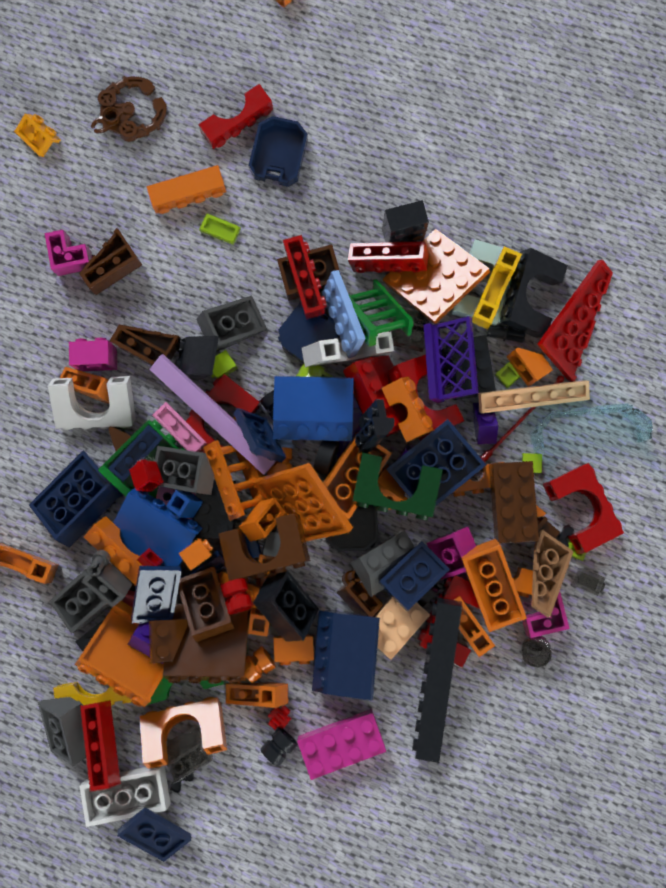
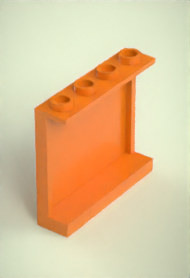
[74,601,164,707]

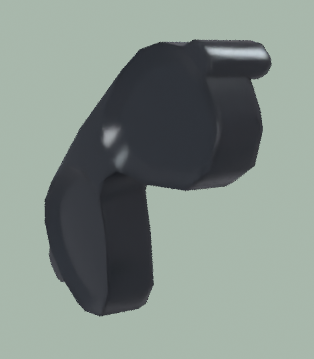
[558,524,575,547]
[170,770,194,793]

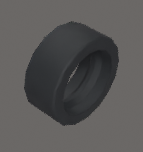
[313,440,339,476]

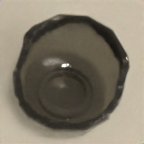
[521,636,552,668]

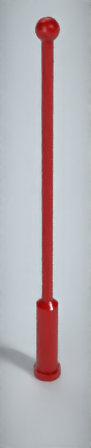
[472,375,564,477]

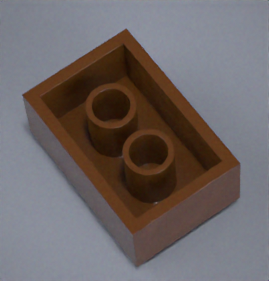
[277,244,341,301]
[178,567,235,642]

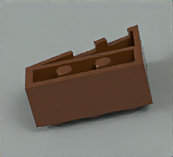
[79,228,143,295]
[110,324,182,366]

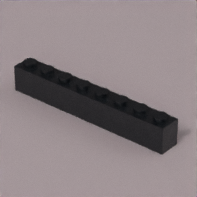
[412,598,462,763]

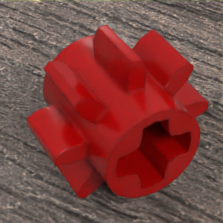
[267,705,292,730]

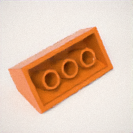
[461,539,527,632]

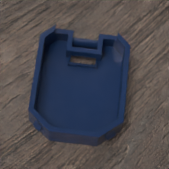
[248,116,308,187]
[278,294,340,364]

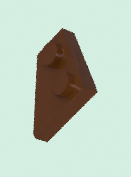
[149,619,188,663]

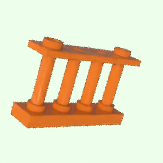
[203,440,265,521]

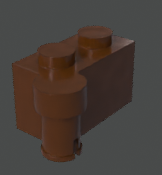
[336,570,383,617]

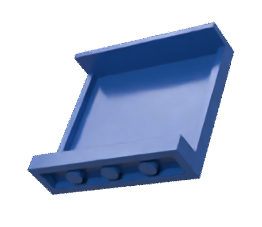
[113,488,203,567]

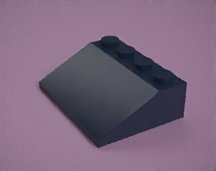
[386,419,486,507]
[29,450,122,548]
[312,610,380,701]

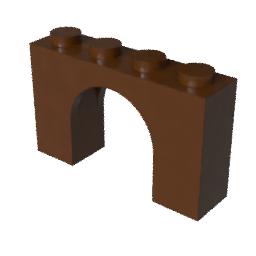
[219,513,311,582]

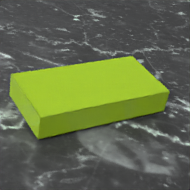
[199,213,241,245]

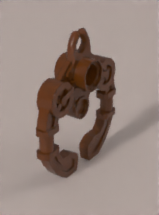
[90,76,167,142]

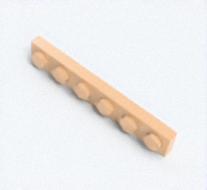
[478,380,590,413]

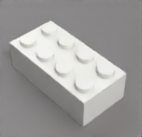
[79,766,171,827]

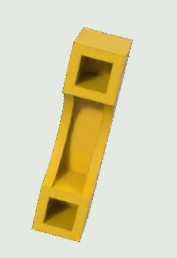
[472,246,522,329]
[53,682,131,706]

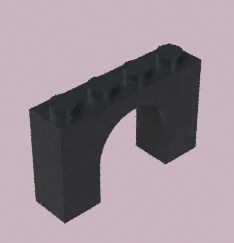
[500,248,568,338]

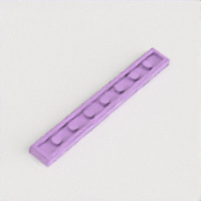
[149,354,276,475]

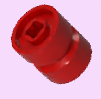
[220,578,254,615]

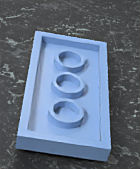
[322,270,366,358]

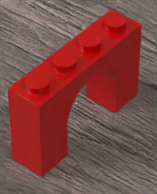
[387,354,465,441]
[186,374,261,453]
[542,463,624,554]
[417,575,480,668]

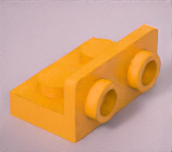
[14,113,61,157]

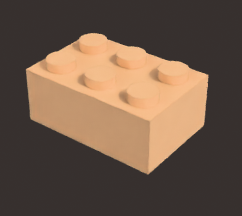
[373,596,430,660]

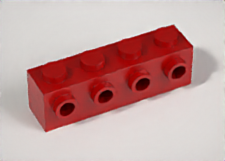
[283,235,327,320]
[348,241,429,273]
[80,700,121,792]

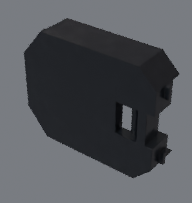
[326,504,378,551]

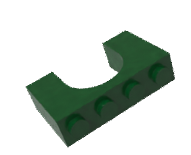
[353,453,443,521]

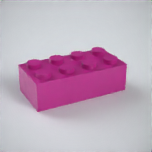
[297,709,387,780]

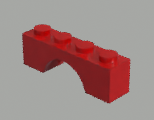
[198,84,273,149]

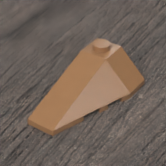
[532,530,574,618]

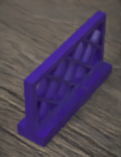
[424,316,478,403]

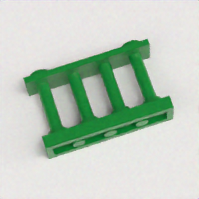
[348,279,413,347]

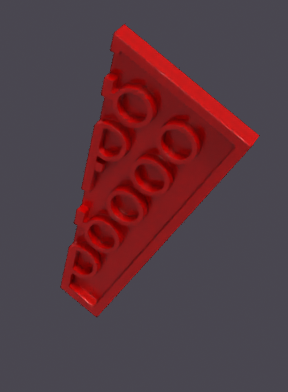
[537,260,613,382]

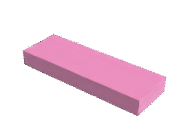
[152,402,207,452]

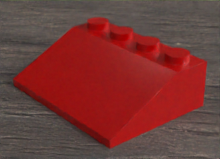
[343,355,407,437]

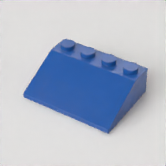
[273,376,353,441]

